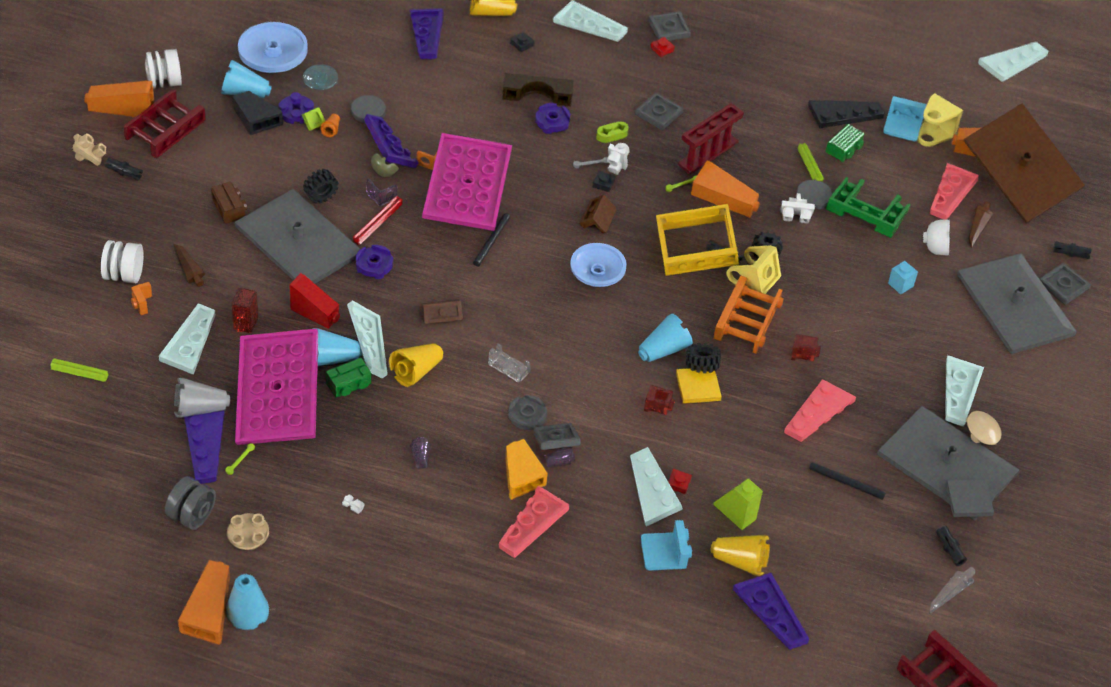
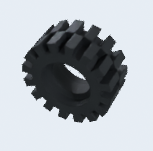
[303,169,339,203]
[686,343,721,373]

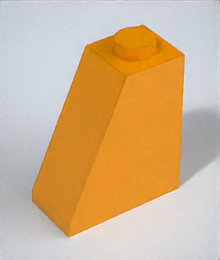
[505,439,548,500]

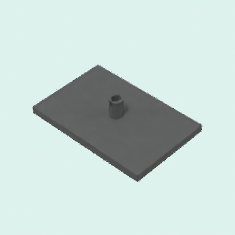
[235,189,360,284]
[957,254,1077,354]
[877,406,1019,521]

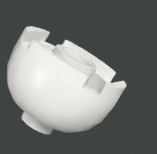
[923,220,950,255]

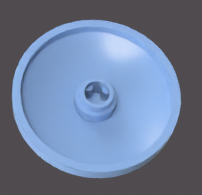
[238,22,308,73]

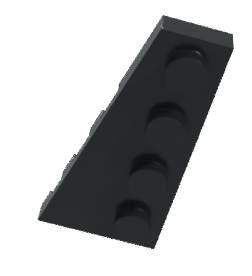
[808,100,885,128]

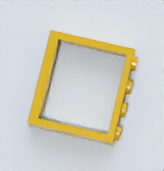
[656,204,739,276]

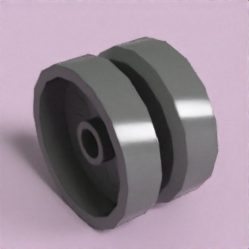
[165,476,216,530]

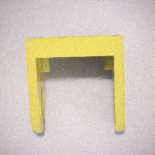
[917,93,963,147]
[727,246,781,294]

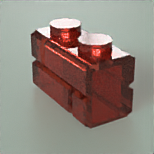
[232,288,258,333]

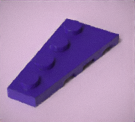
[410,8,444,59]
[364,114,419,168]
[184,411,225,484]
[733,573,809,650]

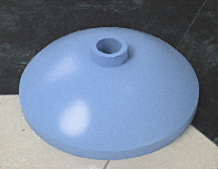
[570,243,626,287]

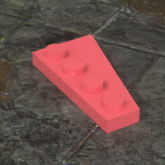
[930,163,979,220]
[784,379,856,442]
[499,485,569,558]

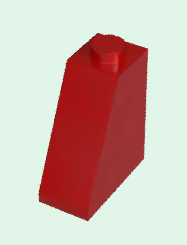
[290,273,340,329]

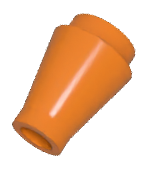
[321,114,340,137]

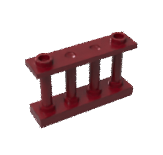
[124,89,206,159]
[677,103,744,174]
[897,630,998,687]

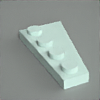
[553,0,628,41]
[978,42,1048,82]
[347,300,388,378]
[159,304,216,375]
[945,355,984,427]
[630,447,682,526]

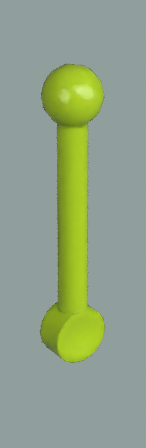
[666,176,697,192]
[226,443,255,475]

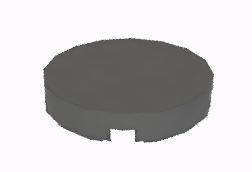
[351,95,386,123]
[796,180,832,209]
[508,395,547,430]

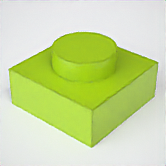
[302,107,325,131]

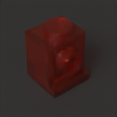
[791,334,821,361]
[644,385,675,415]

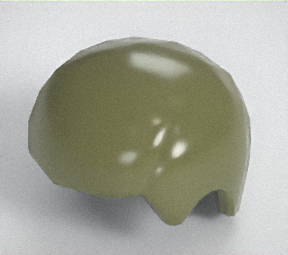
[371,153,399,178]

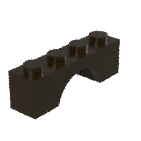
[502,73,574,107]

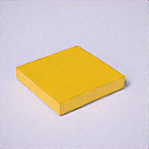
[676,368,722,403]

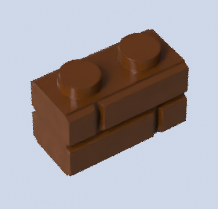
[211,181,247,224]

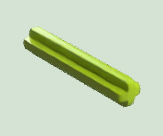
[798,143,824,182]
[50,358,108,382]

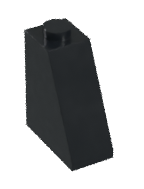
[233,91,283,135]

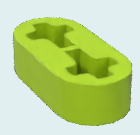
[597,121,629,143]

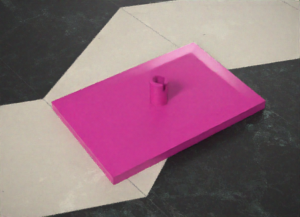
[422,133,512,231]
[235,329,318,445]

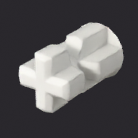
[342,495,364,514]

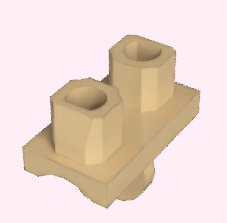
[73,133,106,166]

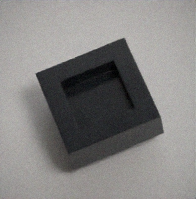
[510,32,534,52]
[592,171,616,192]

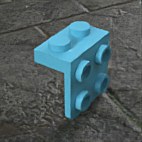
[883,96,927,141]
[641,520,692,570]

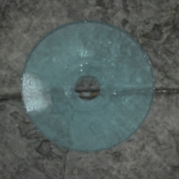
[303,64,338,90]

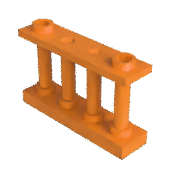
[713,275,784,354]

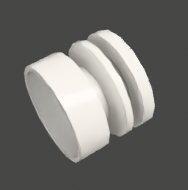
[145,49,182,89]
[101,240,144,284]

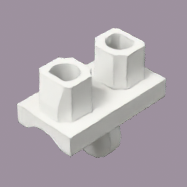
[607,143,629,175]
[780,193,815,224]

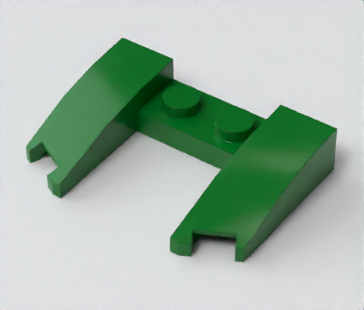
[826,177,911,238]

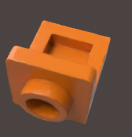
[131,282,152,315]

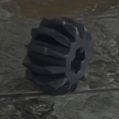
[752,231,783,257]

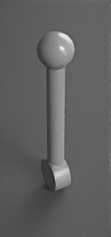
[573,157,608,168]

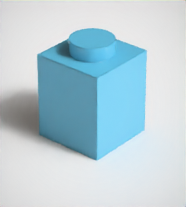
[888,261,918,294]

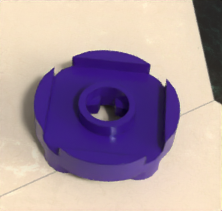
[279,92,314,124]
[535,103,570,134]
[356,245,393,279]

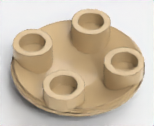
[966,411,1001,445]
[227,513,269,550]

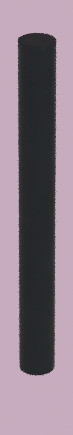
[473,213,510,267]
[809,462,886,500]

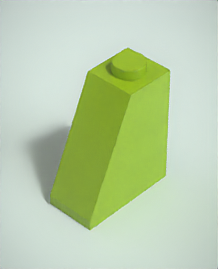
[713,478,763,530]

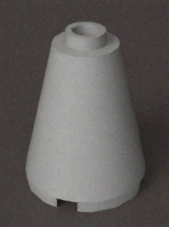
[174,378,230,418]

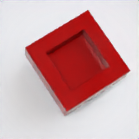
[651,37,675,57]
[668,469,692,494]

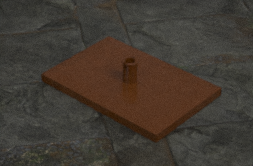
[964,103,1085,224]

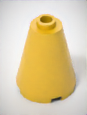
[470,0,517,16]
[389,343,443,387]
[711,535,770,576]

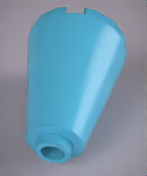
[221,60,272,98]
[638,313,693,362]
[312,328,362,366]
[226,574,269,630]

